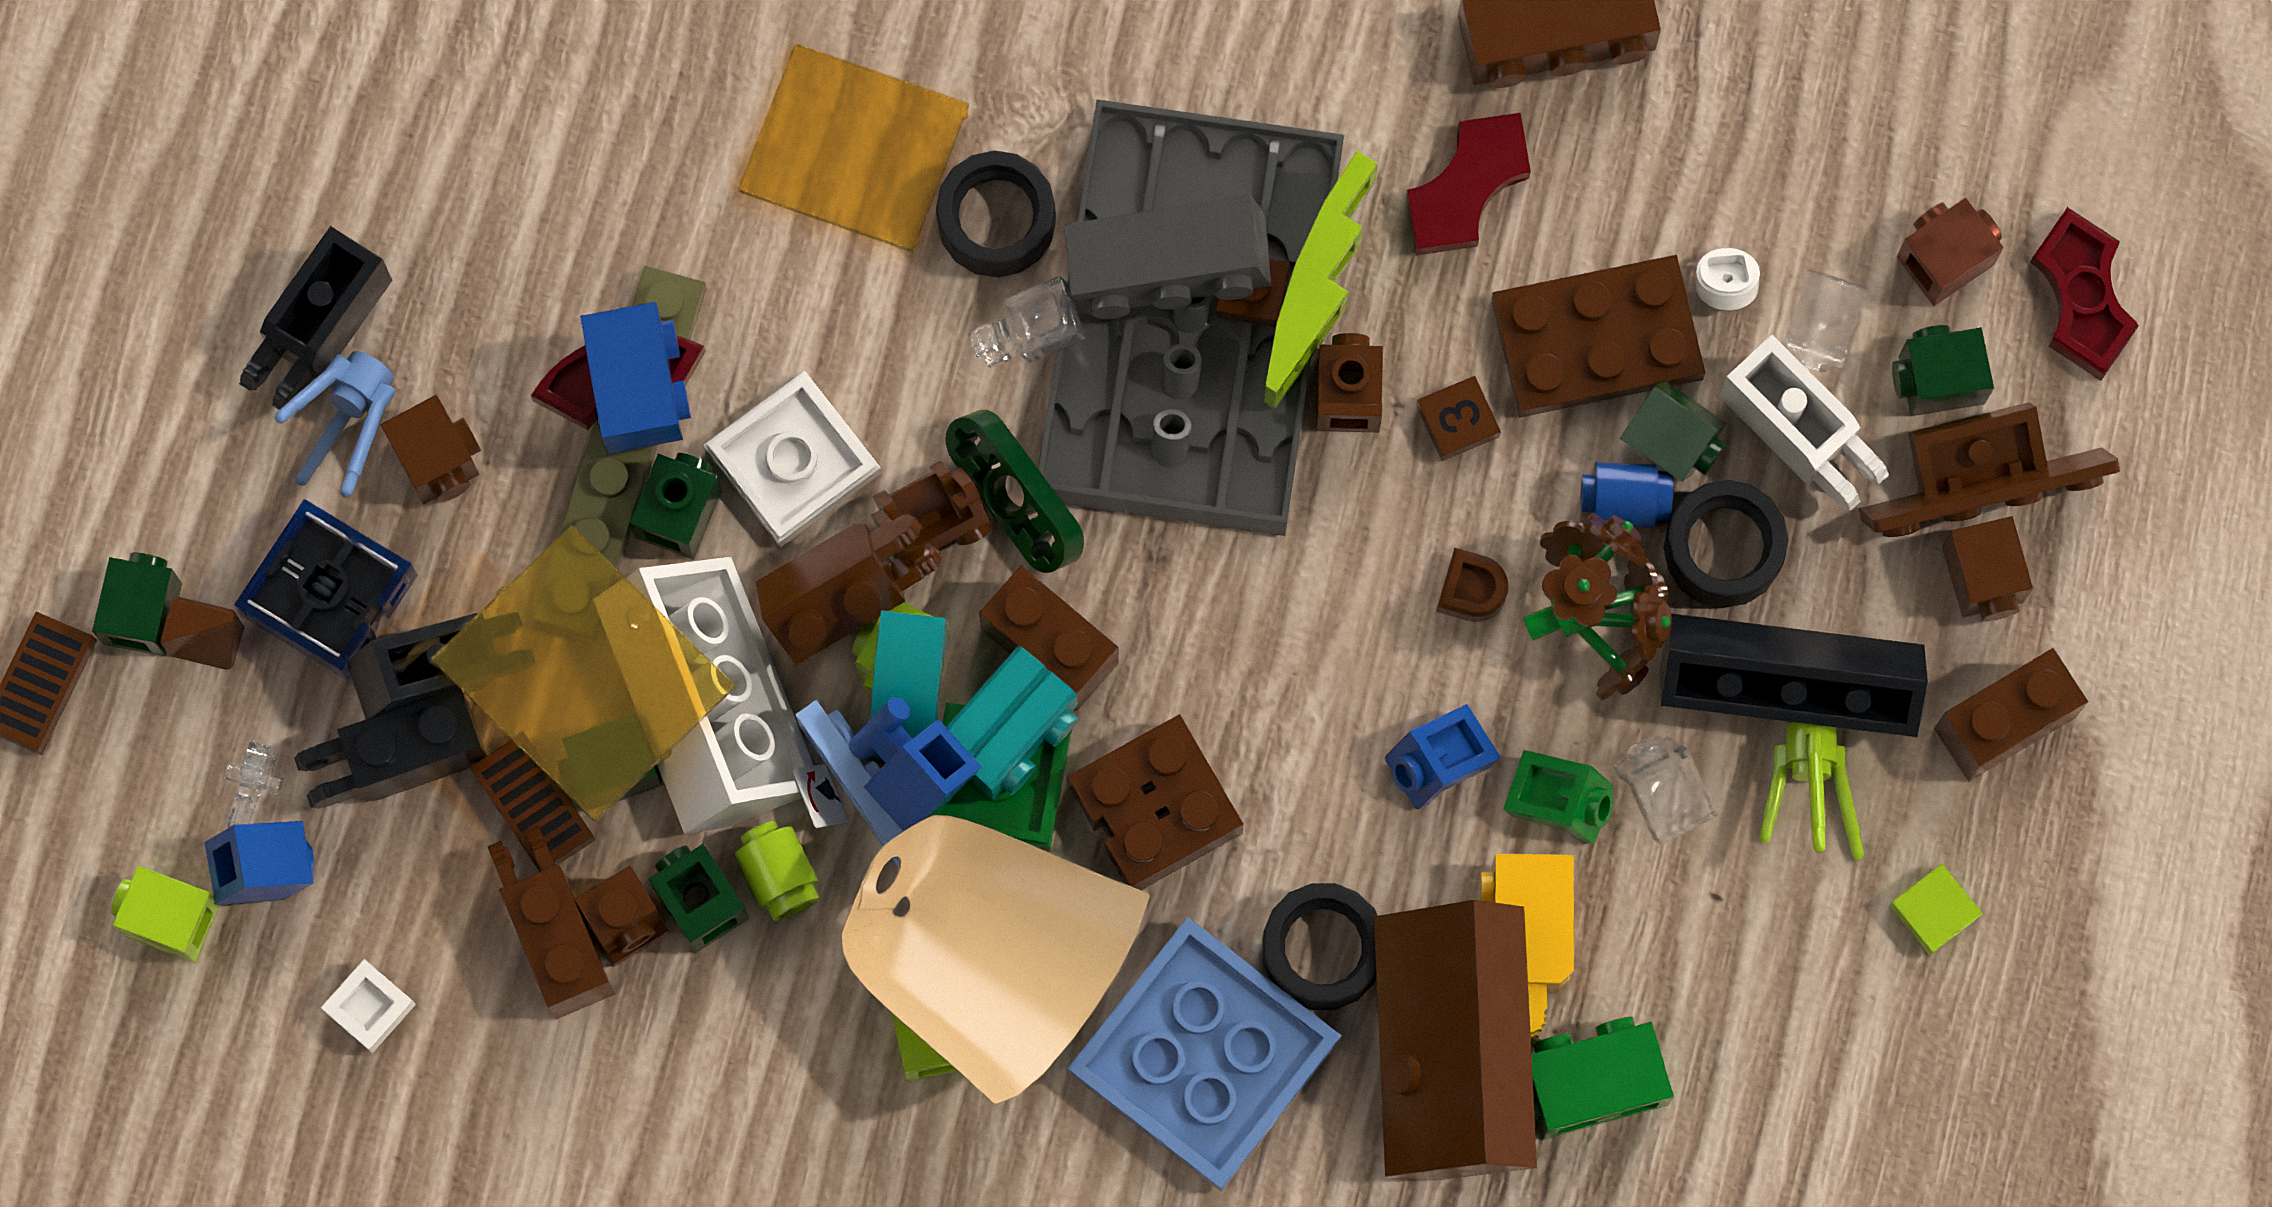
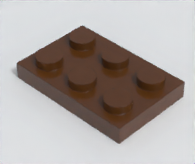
[1491,255,1706,418]

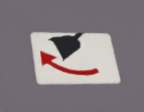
[792,764,848,828]

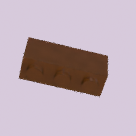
[1458,0,1661,88]

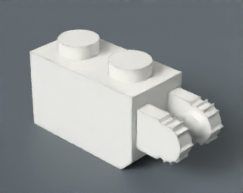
[1719,335,1889,511]

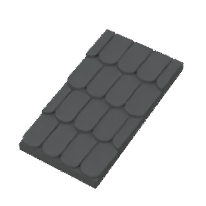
[1038,99,1344,536]

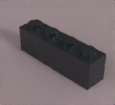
[1660,613,1928,737]

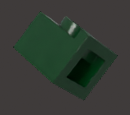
[649,844,749,954]

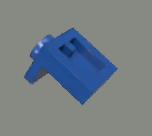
[1385,704,1501,809]

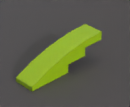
[1264,150,1378,409]

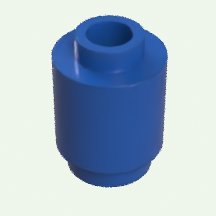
[1580,462,1673,528]

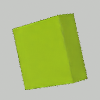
[1889,863,1983,956]

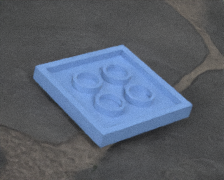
[1067,917,1342,1192]

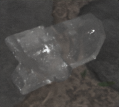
[224,740,283,828]

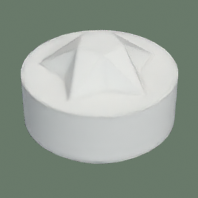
[1695,248,1760,310]

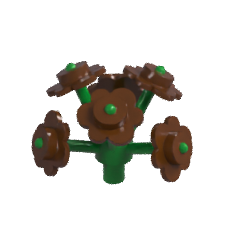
[1523,513,1672,700]

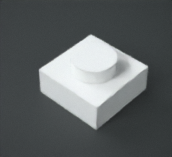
[321,959,416,1053]

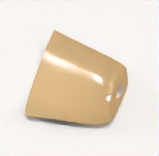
[841,815,1150,1104]

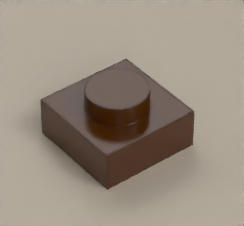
[1216,258,1291,328]

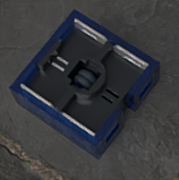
[234,499,418,681]

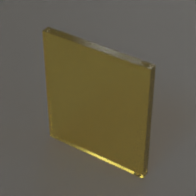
[738,43,969,253]

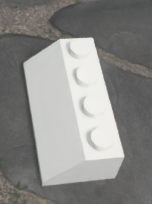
[593,557,814,834]

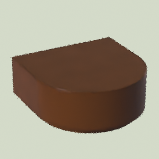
[1436,548,1508,622]

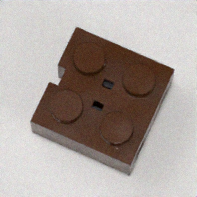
[1068,714,1244,890]

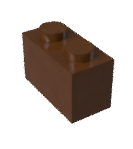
[979,565,1119,710]
[1934,648,2088,782]

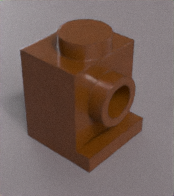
[1316,333,1383,433]
[574,866,670,967]

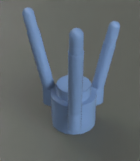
[274,351,396,497]

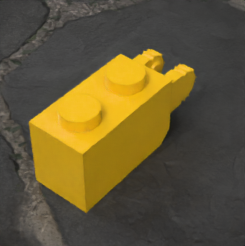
[1480,854,1574,1039]

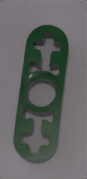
[945,410,1084,573]

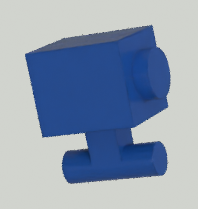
[849,697,982,831]

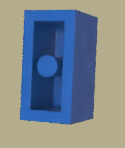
[580,302,691,454]

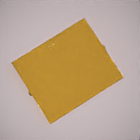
[431,525,736,823]

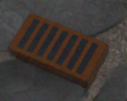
[0,611,97,755]
[470,732,595,872]

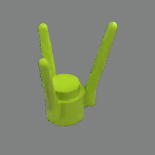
[1759,722,1864,860]

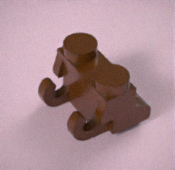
[871,460,991,560]

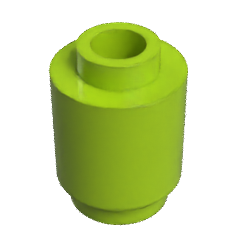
[734,821,820,922]

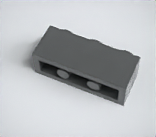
[1065,194,1271,319]

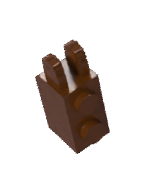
[755,513,943,665]
[488,825,615,1020]

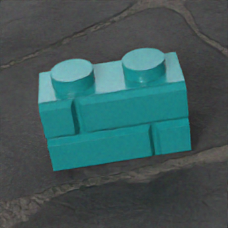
[946,645,1079,801]

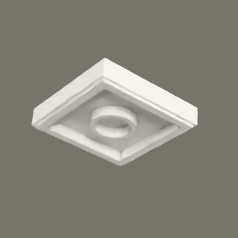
[703,371,882,548]

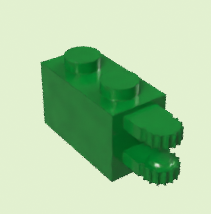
[1531,1017,1674,1140]

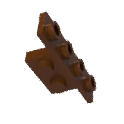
[1859,402,2120,537]

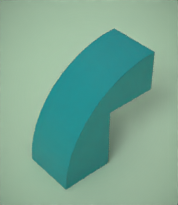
[869,611,948,764]

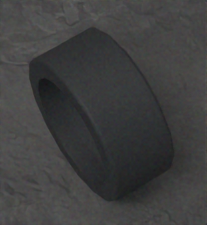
[936,150,1056,278]
[1663,480,1789,608]
[1262,883,1378,1010]

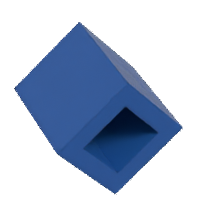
[204,821,314,905]

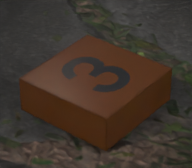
[1416,376,1501,461]

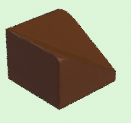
[161,596,245,670]

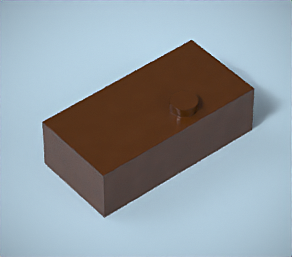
[1374,900,1537,1181]

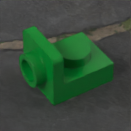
[1503,750,1614,844]

